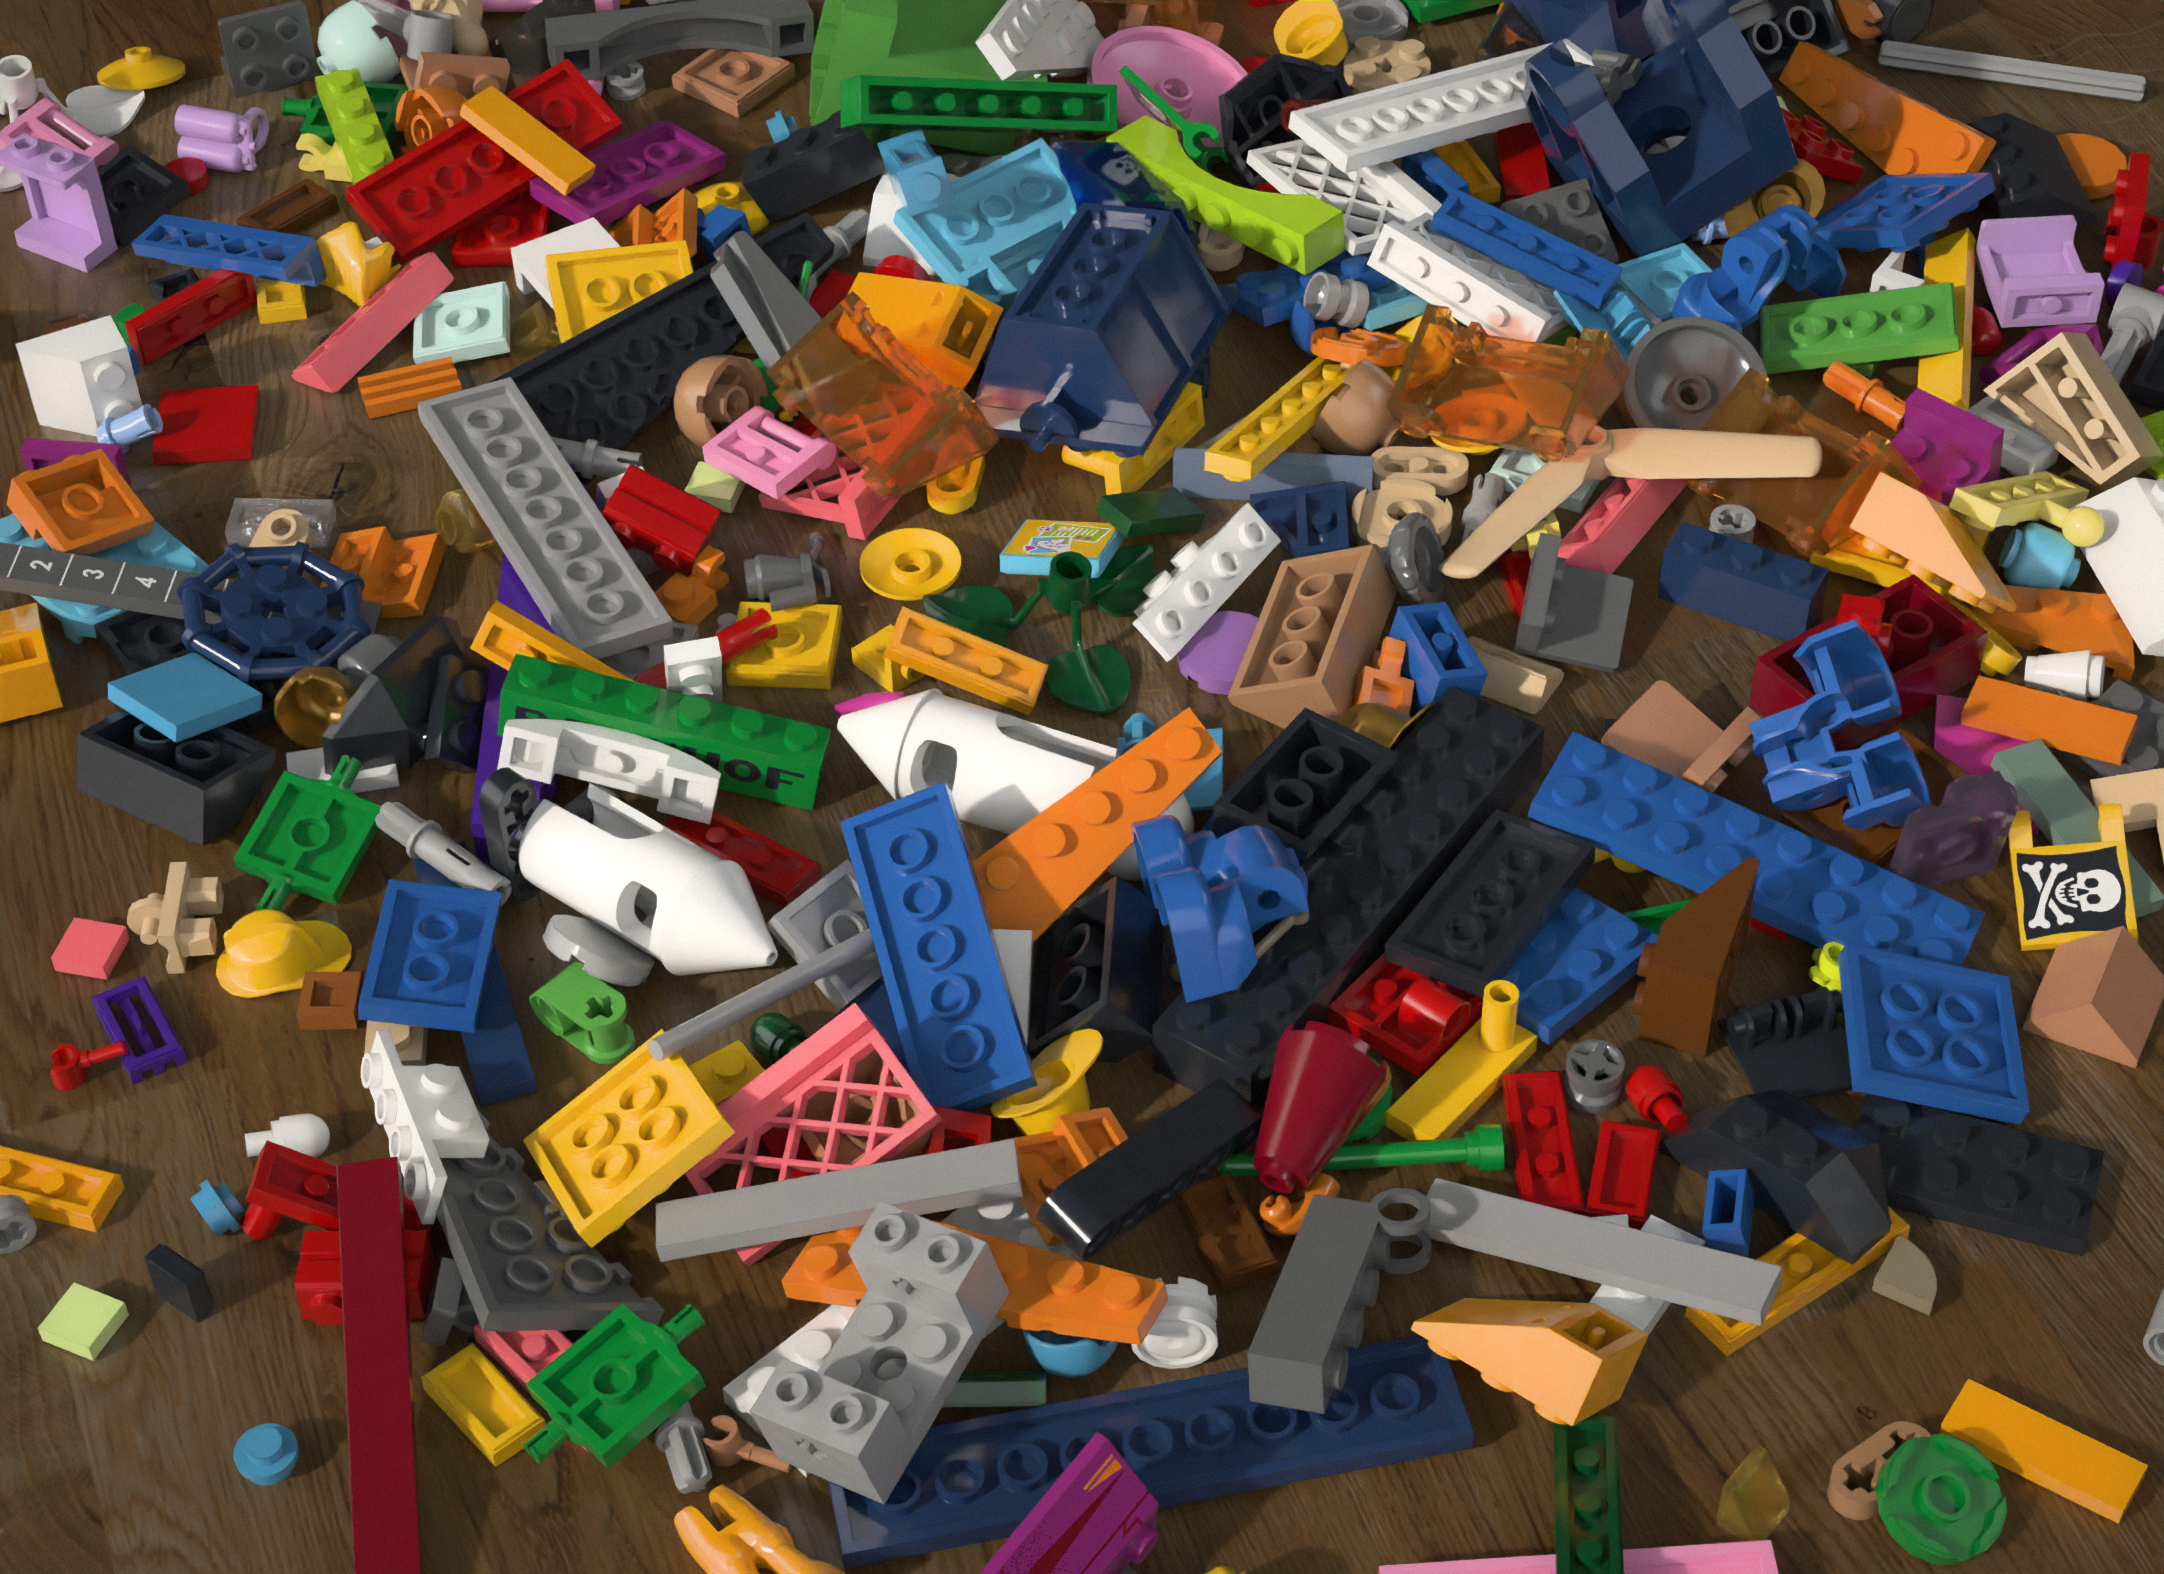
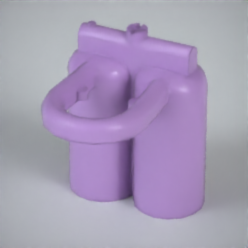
[174,104,269,173]

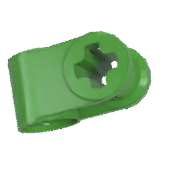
[529,962,636,1065]

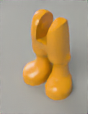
[674,1484,846,1574]

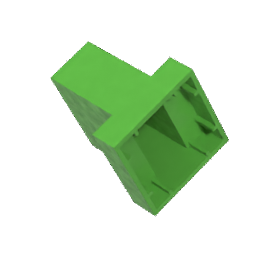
[808,0,1047,156]

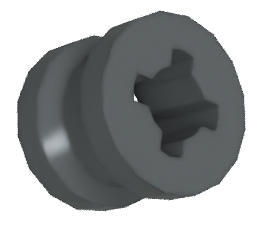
[1563,1039,1625,1114]

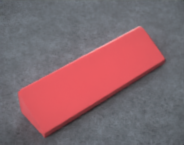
[291,252,454,393]
[1557,477,1688,574]

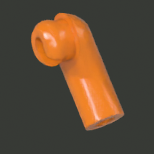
[1259,1173,1341,1238]

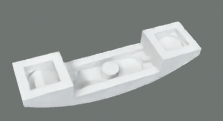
[497,719,721,824]

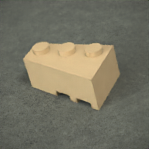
[1983,332,2164,485]

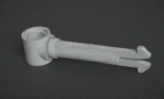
[344,0,455,61]
[2101,282,2164,385]

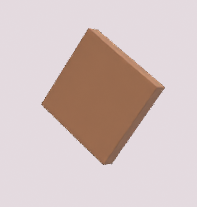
[672,48,795,118]

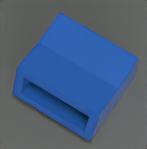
[1702,1169,1755,1258]

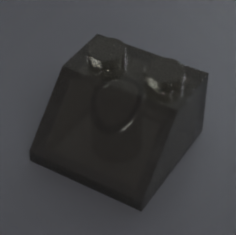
[489,0,596,79]

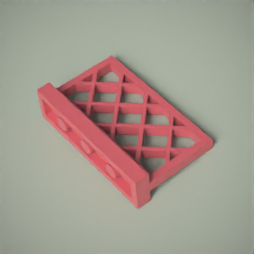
[758,383,961,540]
[684,1003,942,1267]

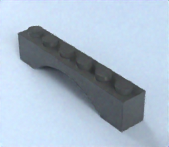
[545,0,814,80]

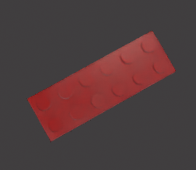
[346,58,623,265]

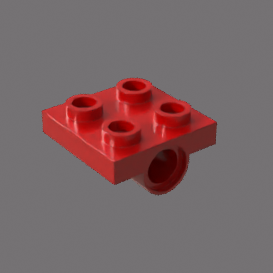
[1780,107,1865,184]
[2102,152,2164,275]
[1327,953,1483,1078]

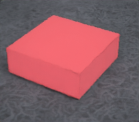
[51,917,130,980]

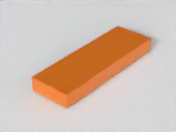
[1961,675,2138,766]

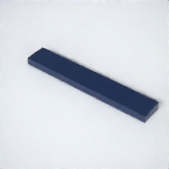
[413,841,537,1107]

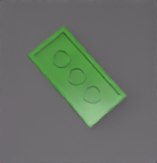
[1760,282,1959,374]

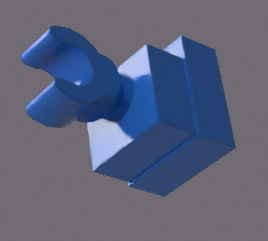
[697,204,754,263]

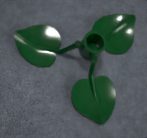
[923,545,1155,714]

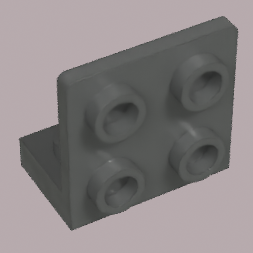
[218,0,320,98]
[1499,178,1619,264]
[1513,533,1634,673]

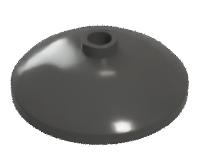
[1622,316,1769,433]

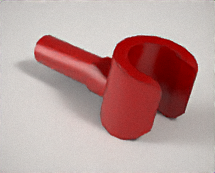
[50,1040,129,1091]

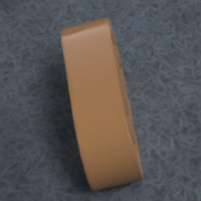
[1827,1421,1931,1520]

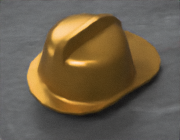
[1724,158,1826,237]
[1338,700,1436,750]

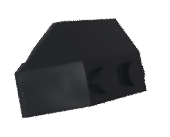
[1218,53,1354,190]
[322,614,468,776]
[1659,1089,1891,1265]

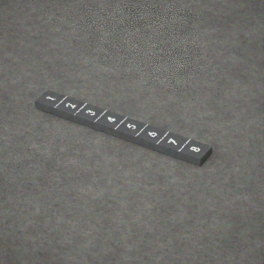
[0,542,382,642]

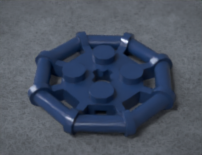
[177,541,371,685]

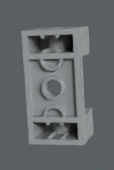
[749,1201,1010,1504]

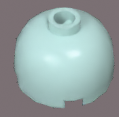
[317,0,401,83]

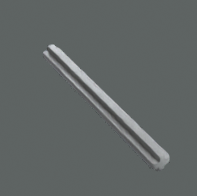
[1878,40,2146,102]

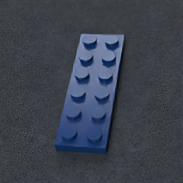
[840,781,1038,1112]

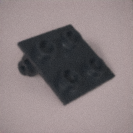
[1717,986,1852,1100]

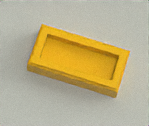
[421,1343,546,1467]

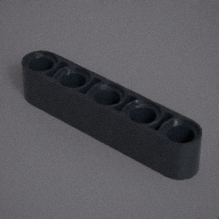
[1037,1078,1263,1260]

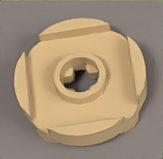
[1343,36,1431,94]
[1351,478,1453,547]

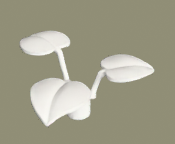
[0,55,145,192]

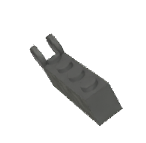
[1247,1188,1431,1414]

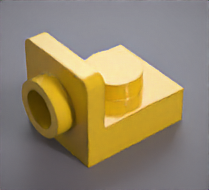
[851,624,925,692]

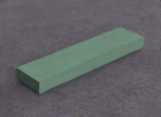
[1990,739,2164,918]

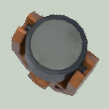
[1831,0,1936,43]

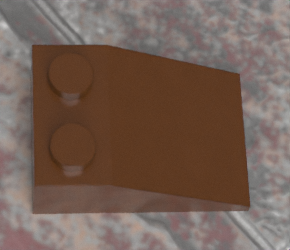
[1632,857,1760,1057]

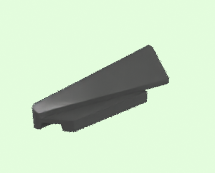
[710,231,878,421]

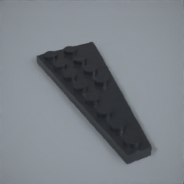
[490,212,835,486]

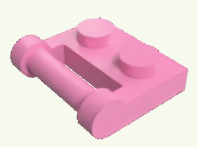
[0,97,119,168]
[702,406,837,500]

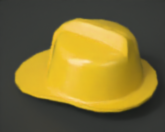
[1274,0,1348,66]
[216,909,352,998]
[990,1028,1104,1136]

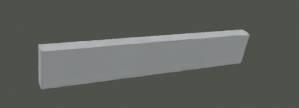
[656,1139,1023,1262]
[1414,1178,1783,1326]

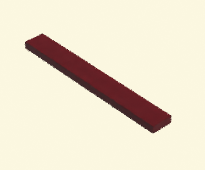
[336,1156,424,1574]

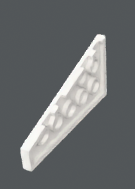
[975,0,1105,81]

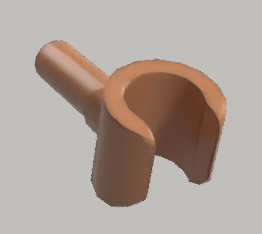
[702,1415,792,1473]

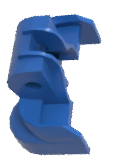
[1671,204,1847,335]
[1749,619,1933,829]
[1131,815,1309,1003]

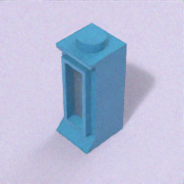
[877,128,956,216]

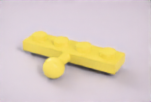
[1949,471,2105,547]

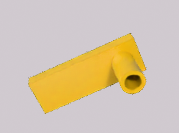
[1062,382,1205,495]
[1385,980,1538,1141]

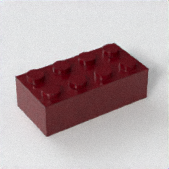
[1749,574,1988,752]

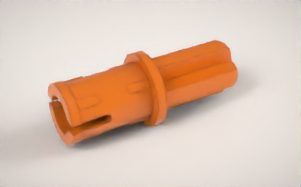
[1823,361,1906,433]

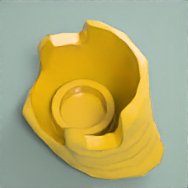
[316,221,401,307]

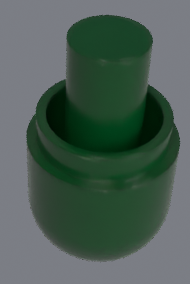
[749,1012,808,1064]

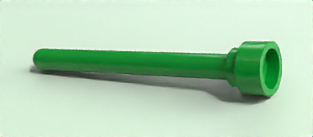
[1217,1123,1504,1177]

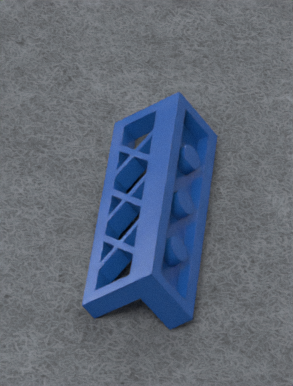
[1431,188,1623,310]
[131,214,327,287]

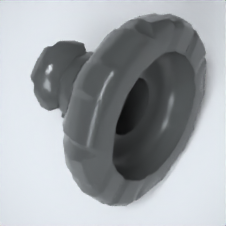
[1368,512,1446,605]

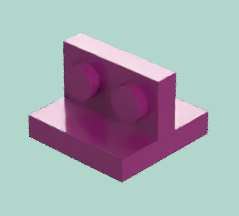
[1874,388,2004,514]

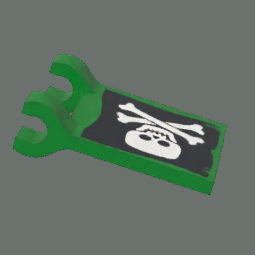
[1119,65,1233,178]

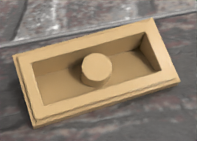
[1467,636,1564,714]

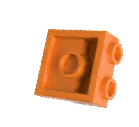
[7,449,155,556]

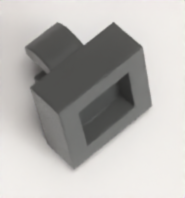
[420,1257,479,1346]

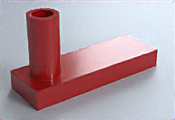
[241,1140,431,1240]

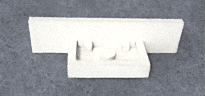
[1132,503,1281,662]
[361,1030,489,1224]

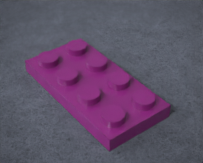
[529,119,726,227]

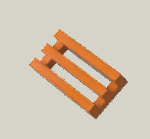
[357,356,462,419]

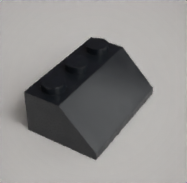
[1728,0,1850,83]
[743,110,890,224]
[1966,112,2097,228]
[1212,707,1398,862]
[77,709,276,846]
[1028,875,1164,1063]

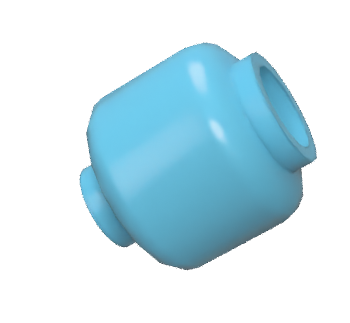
[1998,522,2081,589]

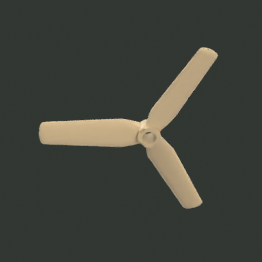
[1438,333,1822,579]

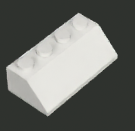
[2070,477,2164,657]

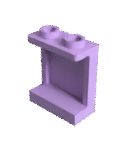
[0,133,118,273]
[1975,215,2105,328]

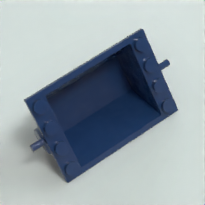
[959,202,1241,458]

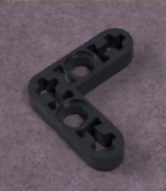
[479,767,627,901]

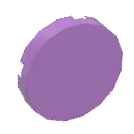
[1177,611,1259,695]

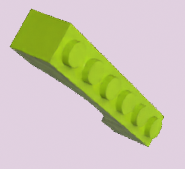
[1106,115,1345,275]

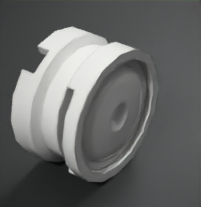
[1131,1276,1218,1369]

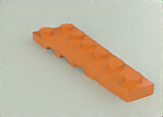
[1778,41,1997,220]
[972,707,1223,944]
[781,1217,1168,1345]

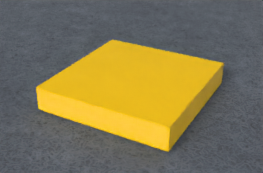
[726,602,843,689]

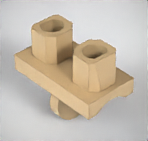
[127,862,224,974]

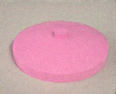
[1086,26,1248,165]

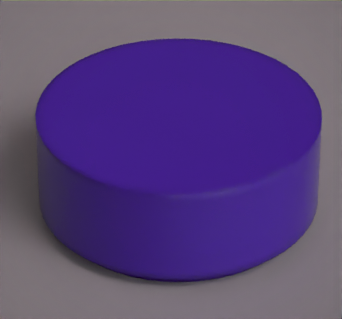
[2105,259,2143,306]

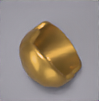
[274,666,357,749]

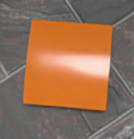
[609,187,698,258]
[320,526,447,618]
[1001,1107,1128,1247]

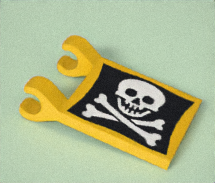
[2007,803,2138,951]

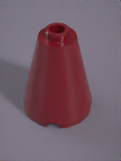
[1253,1021,1392,1194]

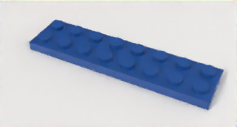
[1527,731,1985,967]

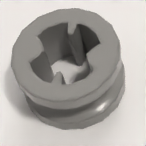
[605,61,646,101]
[1709,504,1756,543]
[0,1194,37,1255]

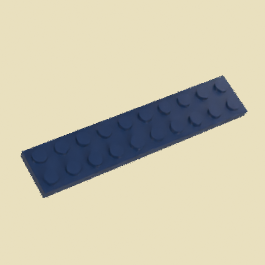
[828,1335,1474,1569]

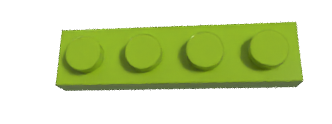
[315,68,394,185]

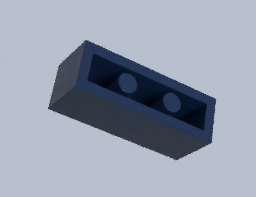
[1658,522,1829,641]

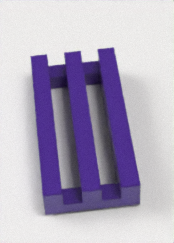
[91,975,187,1085]

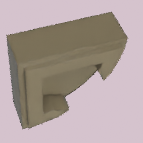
[1872,1235,1937,1316]

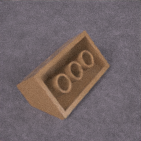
[1227,544,1397,729]

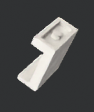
[511,217,621,310]

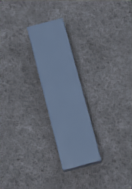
[1173,447,1374,505]

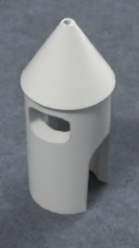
[837,688,1120,835]
[518,783,778,976]

